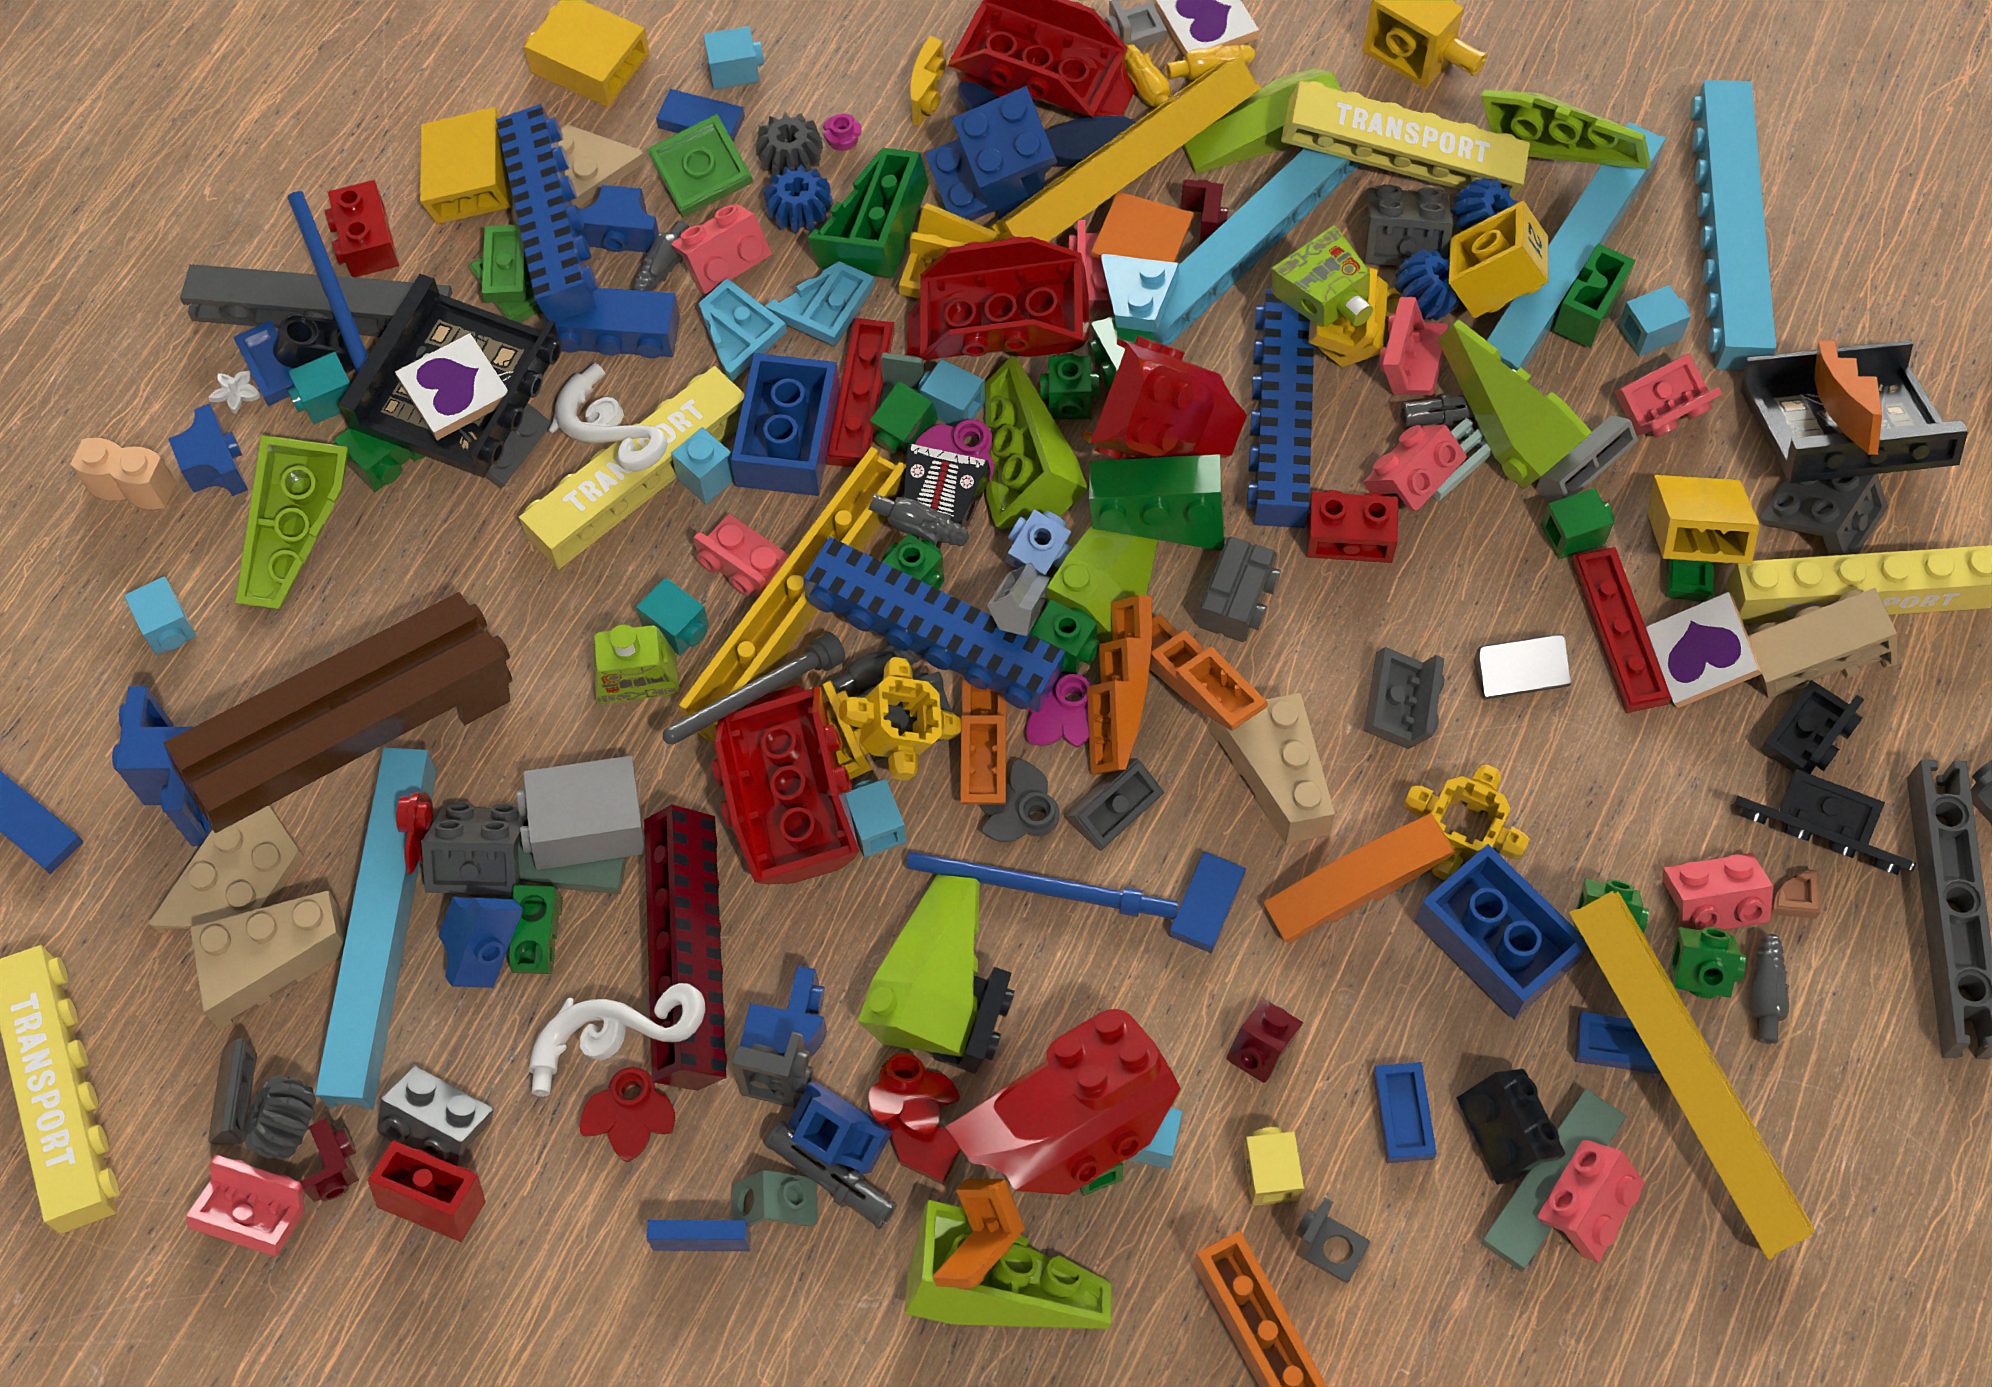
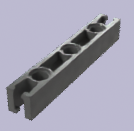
[180,264,453,337]
[1907,760,1992,1059]

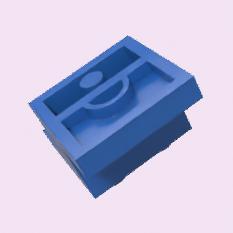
[925,86,1057,221]
[112,686,212,846]

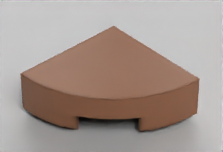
[1771,870,1821,919]

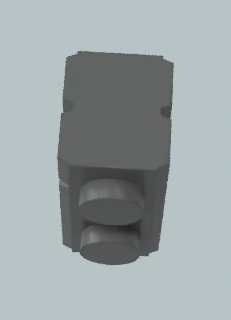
[1197,536,1281,642]

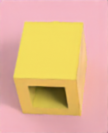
[1243,1127,1304,1206]

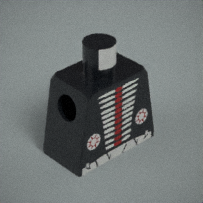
[904,444,991,550]

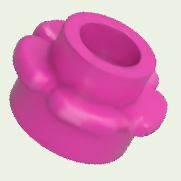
[823,113,862,151]

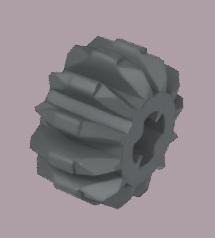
[755,111,823,176]
[243,1075,316,1160]

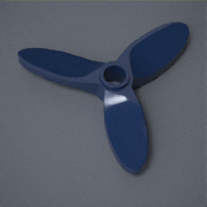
[958,81,1136,220]

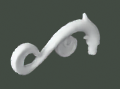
[549,362,667,472]
[529,983,705,1096]

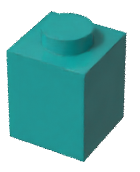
[288,352,351,425]
[636,577,709,656]

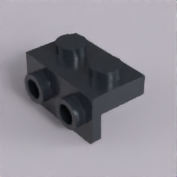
[1760,680,1865,774]
[932,967,1015,1074]
[1456,1069,1565,1185]

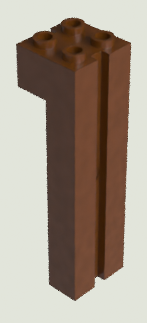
[163,592,512,834]

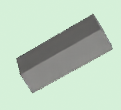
[1536,415,1638,503]
[987,563,1051,636]

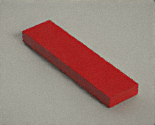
[826,318,895,468]
[1571,547,1672,713]

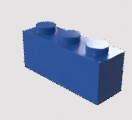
[545,288,680,358]

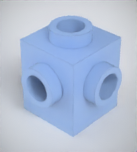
[1005,510,1073,576]

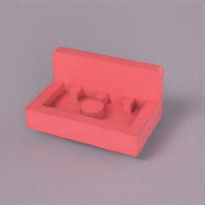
[671,204,772,295]
[1379,297,1449,395]
[1614,353,1722,437]
[1363,424,1467,511]
[1663,853,1773,931]
[1538,1140,1645,1263]
[186,1155,305,1257]

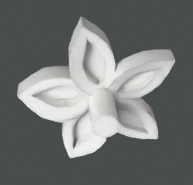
[208,371,261,414]

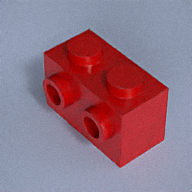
[324,180,400,278]
[1306,490,1398,563]
[367,1141,486,1243]

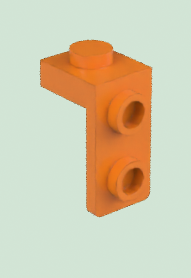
[933,1179,1025,1290]

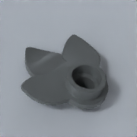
[980,759,1060,842]

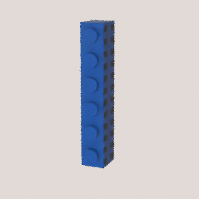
[496,104,599,322]
[1247,289,1314,528]
[804,537,1065,712]

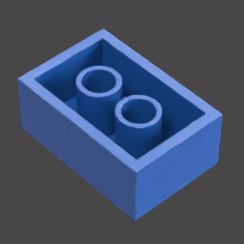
[731,353,840,496]
[1415,844,1588,1020]

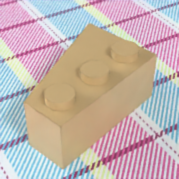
[1748,588,1898,698]
[1210,693,1335,844]
[190,890,346,1030]

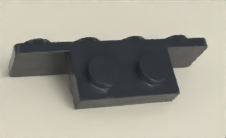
[1731,769,1916,875]

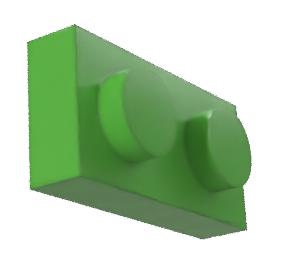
[482,224,527,303]

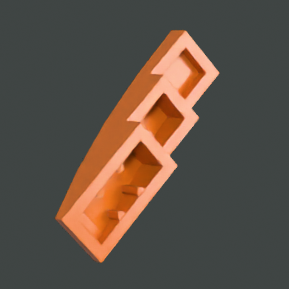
[1814,340,1883,455]
[1087,595,1152,775]
[1149,614,1268,731]
[960,676,1007,805]
[1263,813,1456,944]

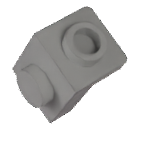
[1105,0,1167,49]

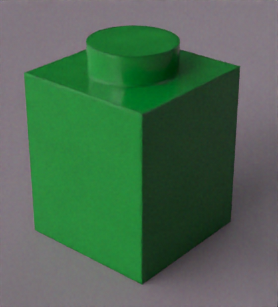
[870,381,939,456]
[1541,488,1614,560]

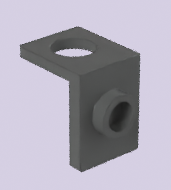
[1295,1198,1370,1283]

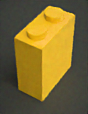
[524,0,650,107]
[420,107,512,225]
[1647,475,1760,564]

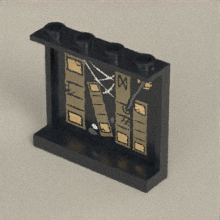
[339,274,562,478]
[1741,340,1968,483]

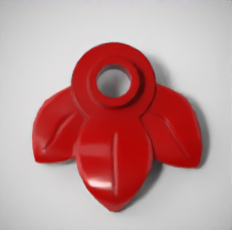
[396,792,434,874]
[867,1053,960,1135]
[580,1067,675,1162]

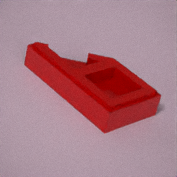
[887,1118,961,1185]

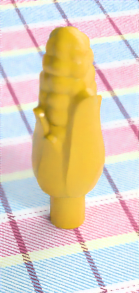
[1125,44,1171,108]
[1165,44,1255,81]

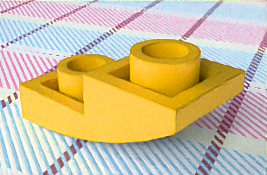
[910,35,947,127]

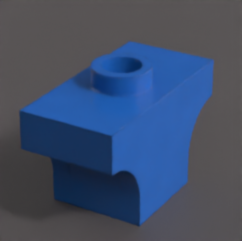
[579,185,659,253]
[168,404,248,496]
[438,897,523,988]
[787,1082,893,1174]

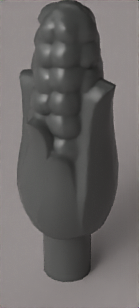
[632,221,690,291]
[869,494,969,547]
[831,644,924,693]
[1750,934,1790,1044]

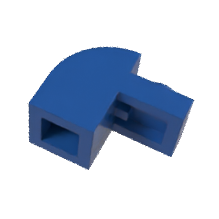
[740,966,827,1057]

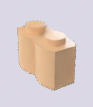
[70,438,176,510]

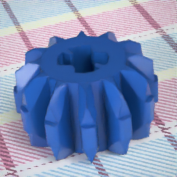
[764,164,833,235]
[1451,177,1518,231]
[1393,249,1461,321]

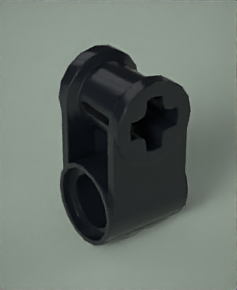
[273,314,355,373]

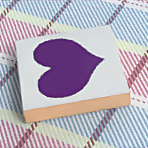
[1156,0,1259,56]
[395,333,508,440]
[1646,592,1762,708]

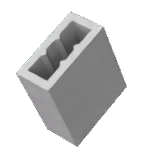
[517,756,645,870]

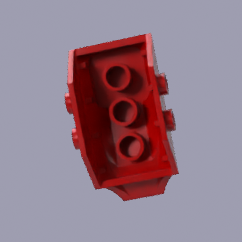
[947,0,1135,118]
[907,236,1090,361]
[1082,336,1247,459]
[712,685,859,885]
[944,1009,1181,1195]

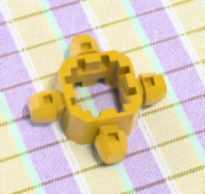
[839,657,961,781]
[1404,765,1530,881]

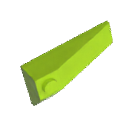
[1182,68,1342,174]
[1481,90,1651,169]
[1437,320,1592,489]
[985,356,1088,529]
[235,435,349,610]
[1046,525,1159,642]
[857,874,980,1057]
[905,1200,1111,1329]

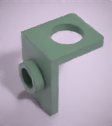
[879,353,924,407]
[732,1170,818,1227]

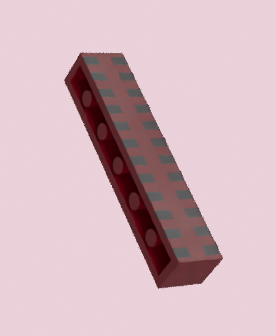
[644,804,727,1091]

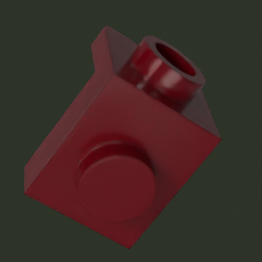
[1181,179,1228,245]
[1226,998,1304,1083]
[300,1118,359,1202]

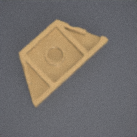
[511,124,645,225]
[148,806,303,933]

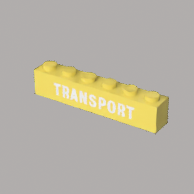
[1281,80,1530,199]
[519,366,745,570]
[1725,545,1992,624]
[0,945,119,1234]

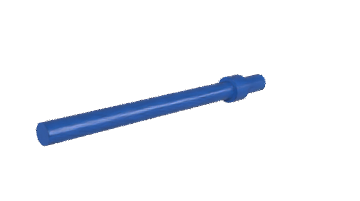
[287,191,368,375]
[906,851,1178,919]

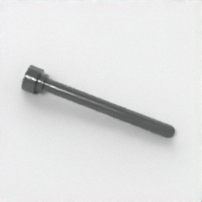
[662,632,845,745]

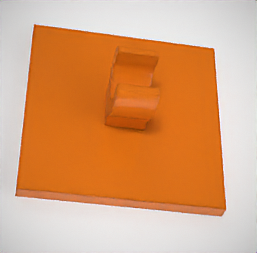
[1091,191,1194,263]

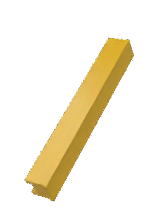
[989,55,1261,242]
[679,447,906,744]
[1569,891,1815,1260]

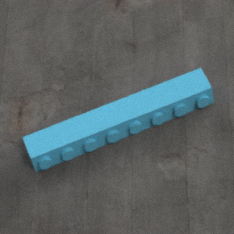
[1690,80,1776,370]

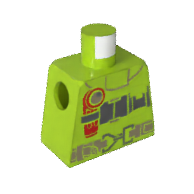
[1272,225,1373,327]
[593,624,680,704]

